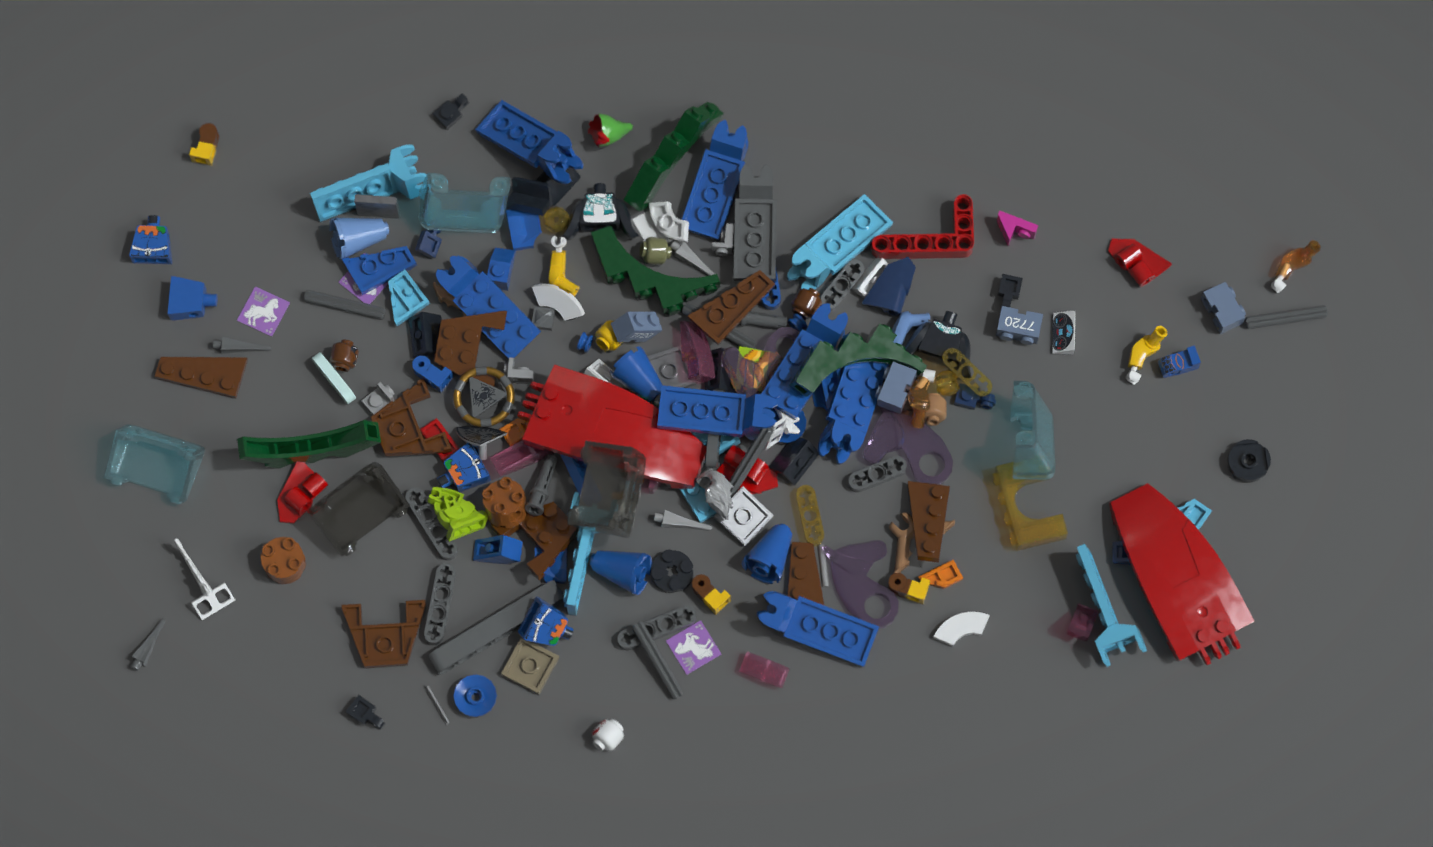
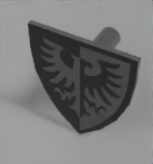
[456,426,507,460]

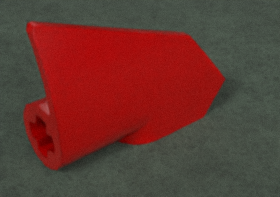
[1108,238,1172,287]
[717,445,778,494]
[277,461,328,524]

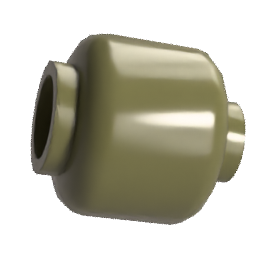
[639,237,671,265]

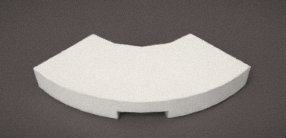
[649,202,689,242]
[532,284,585,321]
[933,612,990,647]

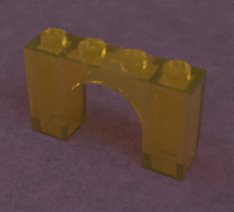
[992,454,1068,551]

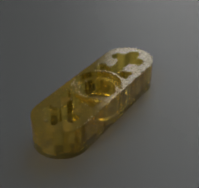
[943,348,993,396]
[796,485,824,546]

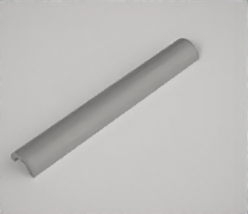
[818,545,829,587]
[425,686,450,725]

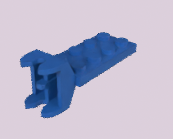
[475,100,583,184]
[682,120,748,241]
[436,256,541,359]
[761,303,848,420]
[818,362,889,464]
[657,385,778,440]
[756,591,879,667]

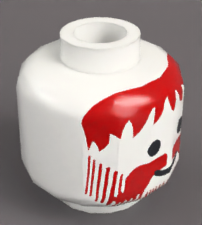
[592,719,624,751]

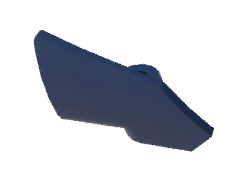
[862,257,916,317]

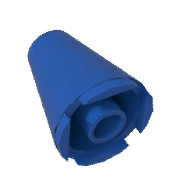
[609,346,663,404]
[741,524,792,584]
[590,550,652,595]

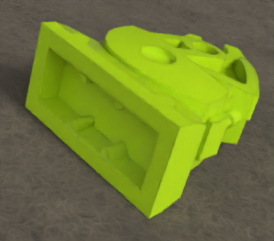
[428,487,488,542]

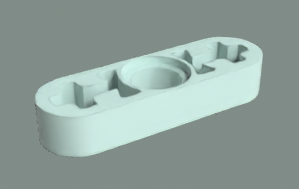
[311,352,356,404]

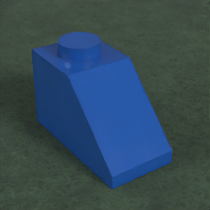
[487,247,516,291]
[473,535,523,564]

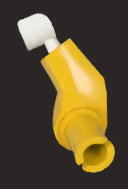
[548,236,579,297]
[1126,326,1167,385]

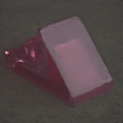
[1067,603,1098,641]

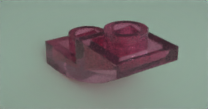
[739,652,790,688]

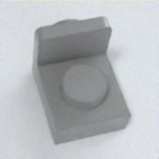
[712,223,735,256]
[504,357,534,384]
[362,382,395,415]

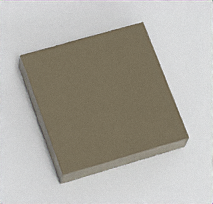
[501,637,560,695]

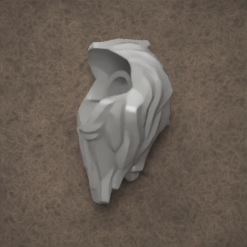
[696,469,734,520]

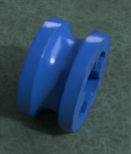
[787,313,808,334]
[577,332,594,353]

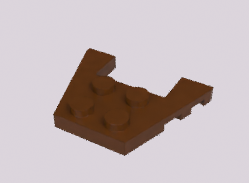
[434,310,508,387]
[371,378,452,456]
[490,502,579,580]
[342,600,426,668]

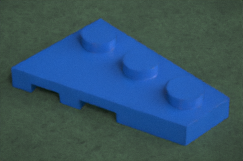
[342,246,417,295]

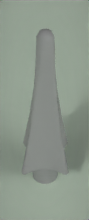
[670,241,715,275]
[654,510,712,530]

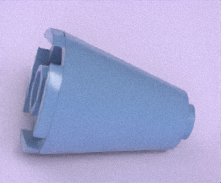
[329,218,389,259]

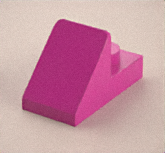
[997,210,1038,246]

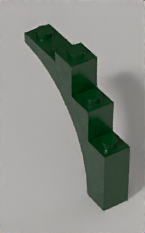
[624,102,724,212]
[591,226,720,315]
[789,323,927,397]
[237,420,381,469]

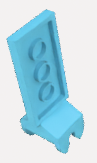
[310,145,430,222]
[787,194,893,290]
[564,492,617,616]
[1076,544,1147,667]

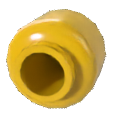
[595,320,623,351]

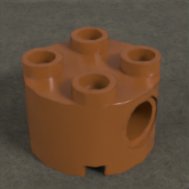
[482,477,527,528]
[261,537,306,584]

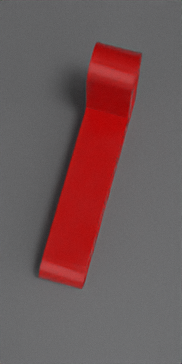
[871,194,974,259]

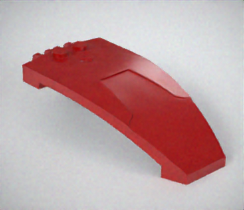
[517,365,707,489]
[1109,483,1254,665]

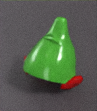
[588,114,633,147]

